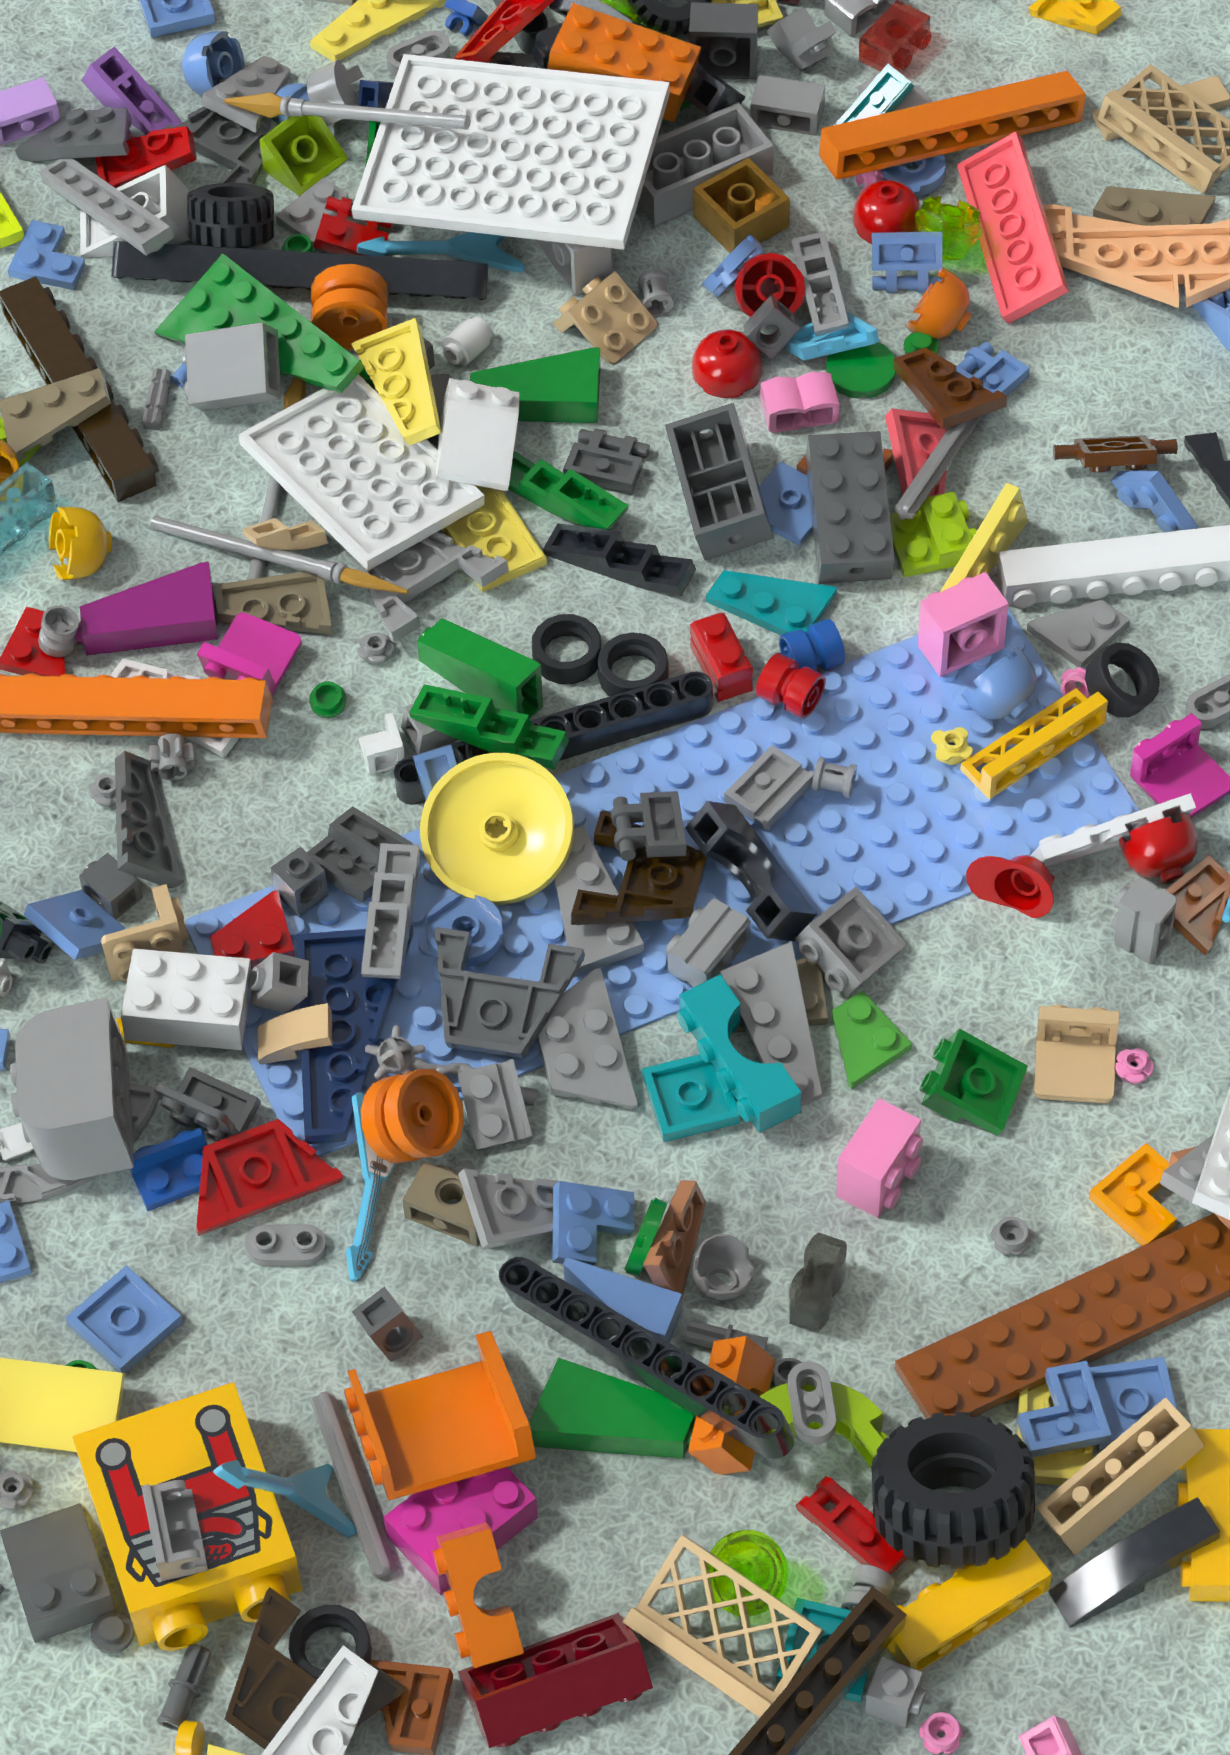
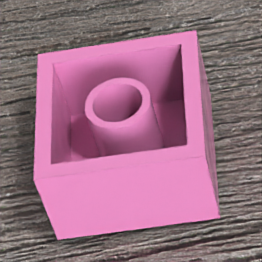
[918,572,1009,677]
[836,1098,923,1218]

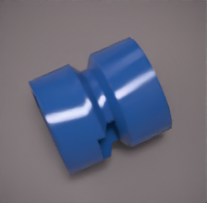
[779,619,845,671]

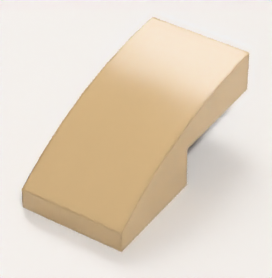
[243,518,328,550]
[257,1003,332,1064]

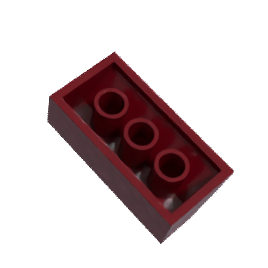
[458,1613,653,1748]

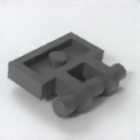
[563,428,650,494]
[611,791,686,861]

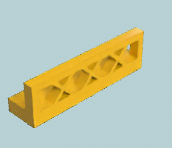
[960,688,1108,799]

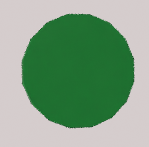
[826,342,896,398]
[624,1198,668,1278]

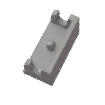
[141,1480,208,1581]

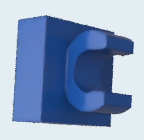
[444,0,488,36]

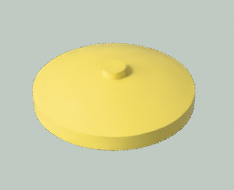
[420,753,575,905]

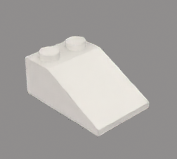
[80,165,189,258]
[436,378,519,491]

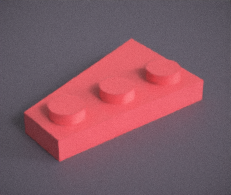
[885,408,948,497]

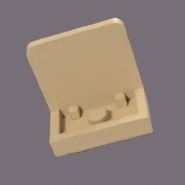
[553,271,657,364]
[101,884,189,982]
[1034,1004,1119,1103]

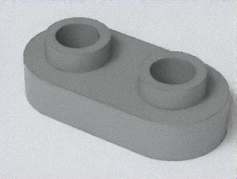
[387,31,450,75]
[1185,674,1230,729]
[245,1224,327,1266]
[787,1362,836,1445]

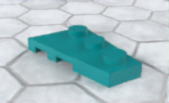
[706,570,838,635]

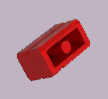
[690,612,753,702]

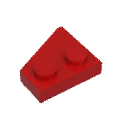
[0,606,66,677]
[210,890,295,969]

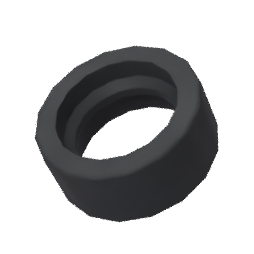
[532,614,601,684]
[598,632,669,697]
[1085,642,1160,718]
[288,1605,372,1679]

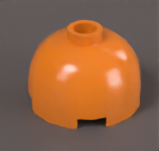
[906,267,972,340]

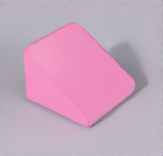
[1018,1715,1081,1755]

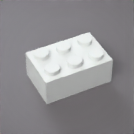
[121,949,252,1050]

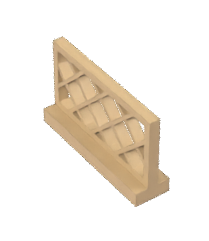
[1097,64,1230,194]
[623,1535,825,1717]

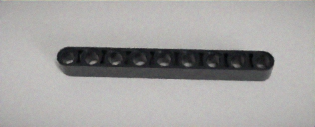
[394,671,713,805]
[498,1257,795,1459]

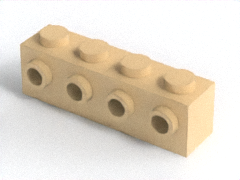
[1035,1397,1205,1556]

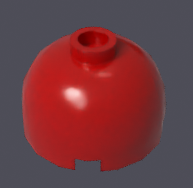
[853,180,922,244]
[734,253,805,317]
[692,329,762,398]
[1119,814,1198,883]

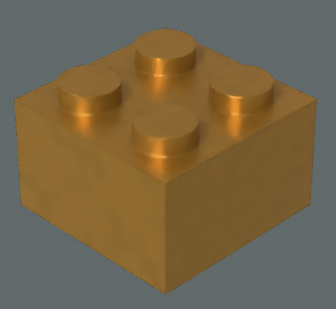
[693,157,790,253]

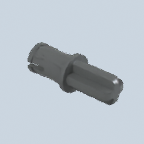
[684,1320,768,1351]
[157,1644,212,1731]

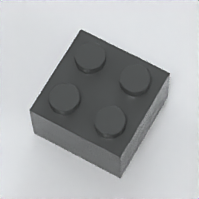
[689,2,758,79]

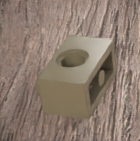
[402,1161,480,1247]

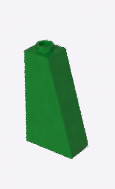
[470,347,601,423]
[417,618,543,719]
[529,1358,696,1458]

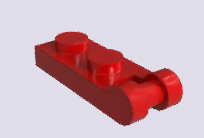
[796,1476,908,1575]

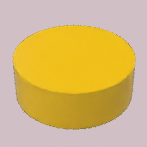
[175,1720,205,1755]

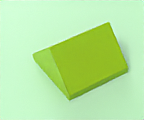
[259,101,348,196]

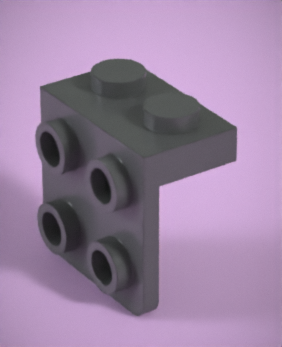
[154,1067,261,1141]

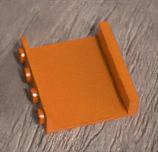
[344,1331,536,1501]

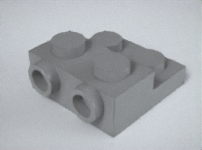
[795,887,908,997]

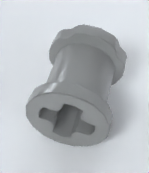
[637,269,674,315]
[812,757,857,798]

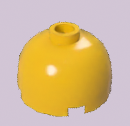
[49,507,112,580]

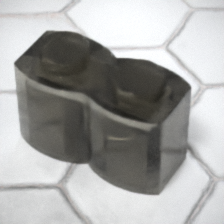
[789,1232,847,1333]

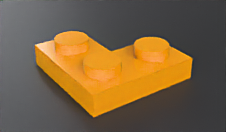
[1089,1143,1177,1246]

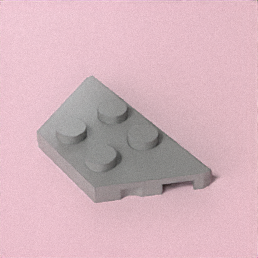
[537,968,638,1111]

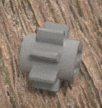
[149,734,195,781]

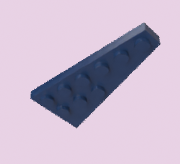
[296,925,414,1144]

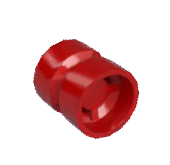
[756,653,826,719]

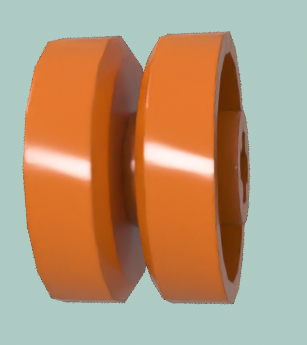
[311,264,388,350]
[360,1069,464,1164]

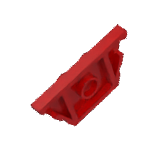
[196,1119,343,1236]

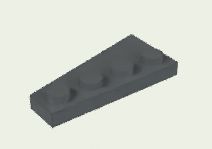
[115,751,184,889]

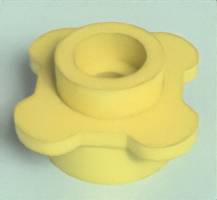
[931,727,973,765]

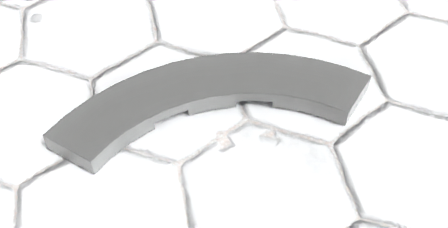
[0,1083,160,1206]

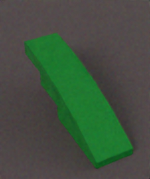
[508,451,629,530]
[409,684,569,770]

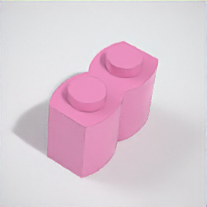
[760,372,840,433]

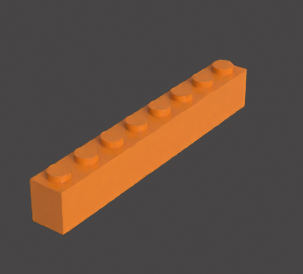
[819,70,1086,180]
[0,673,273,739]

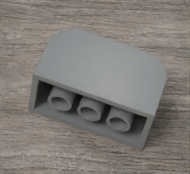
[10,998,134,1180]

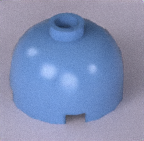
[181,31,245,96]
[961,647,1037,719]

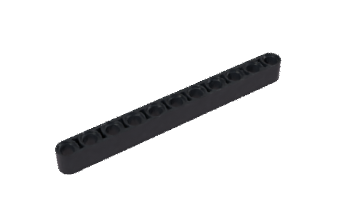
[111,241,489,300]

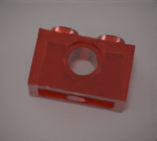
[858,0,932,72]

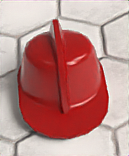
[966,855,1055,918]

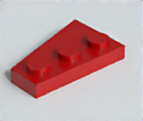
[453,0,554,63]
[95,126,197,188]

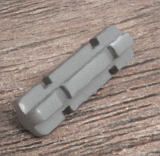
[142,368,172,430]

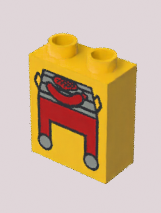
[72,1382,303,1651]

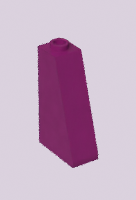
[75,562,218,656]

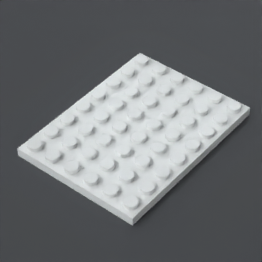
[351,54,670,250]

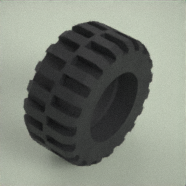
[871,1412,1035,1569]

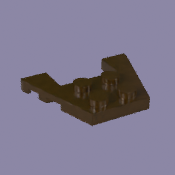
[571,811,707,925]
[224,1587,406,1750]

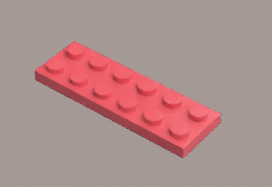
[957,132,1069,324]

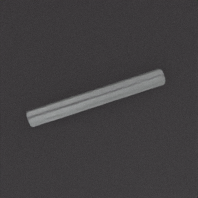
[895,416,982,520]
[311,1391,397,1579]

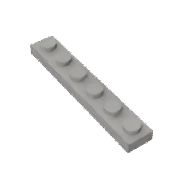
[39,158,175,255]

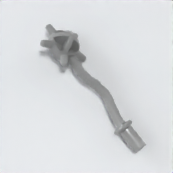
[365,1025,537,1106]

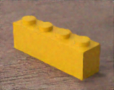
[1176,1429,1230,1602]
[887,1539,1052,1671]

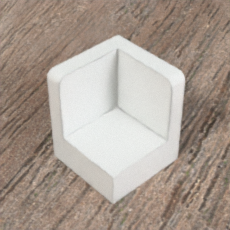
[359,713,405,775]

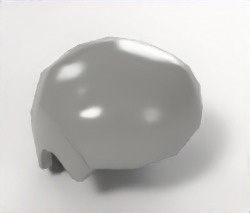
[692,1234,754,1301]

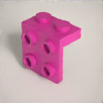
[197,612,302,696]
[1130,713,1230,822]

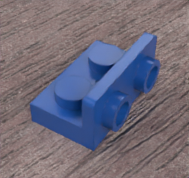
[130,1128,207,1211]

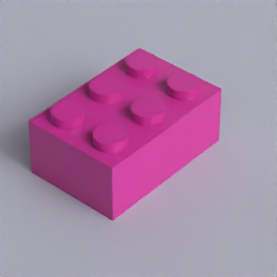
[384,1467,538,1595]

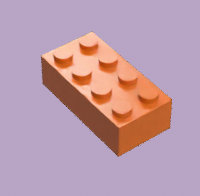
[547,3,701,122]

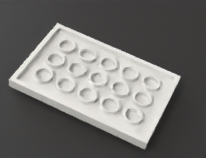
[239,374,485,571]

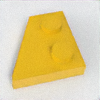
[1028,0,1122,35]

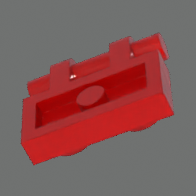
[313,196,392,256]

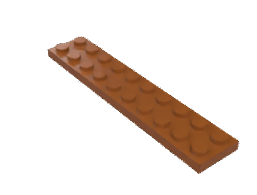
[894,1213,1230,1419]

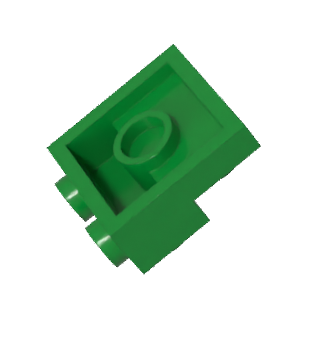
[919,1028,1028,1136]

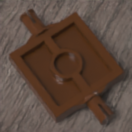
[1053,435,1178,472]

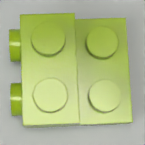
[890,491,977,577]

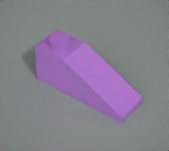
[81,46,182,135]

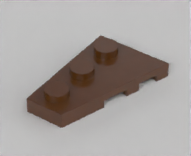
[893,348,1007,430]

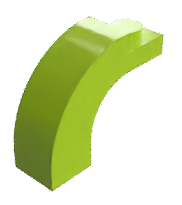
[760,1381,889,1468]

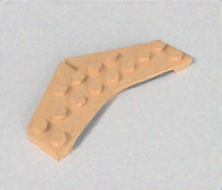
[1043,204,1230,308]

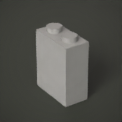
[183,322,281,410]

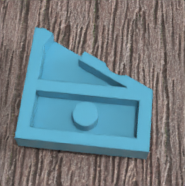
[785,311,879,361]

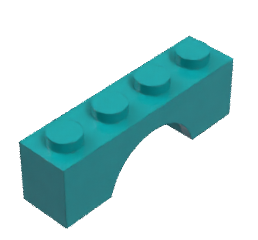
[677,974,801,1133]

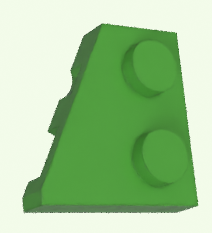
[831,990,912,1089]

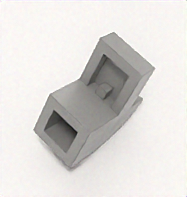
[767,7,837,70]
[307,59,364,126]

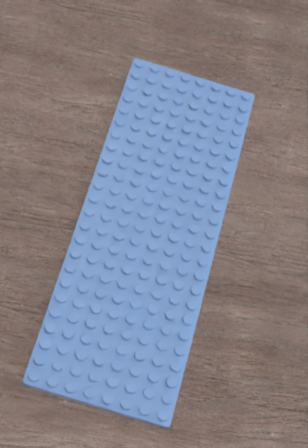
[185,608,1139,1157]

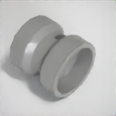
[38,605,79,657]
[841,1565,895,1611]

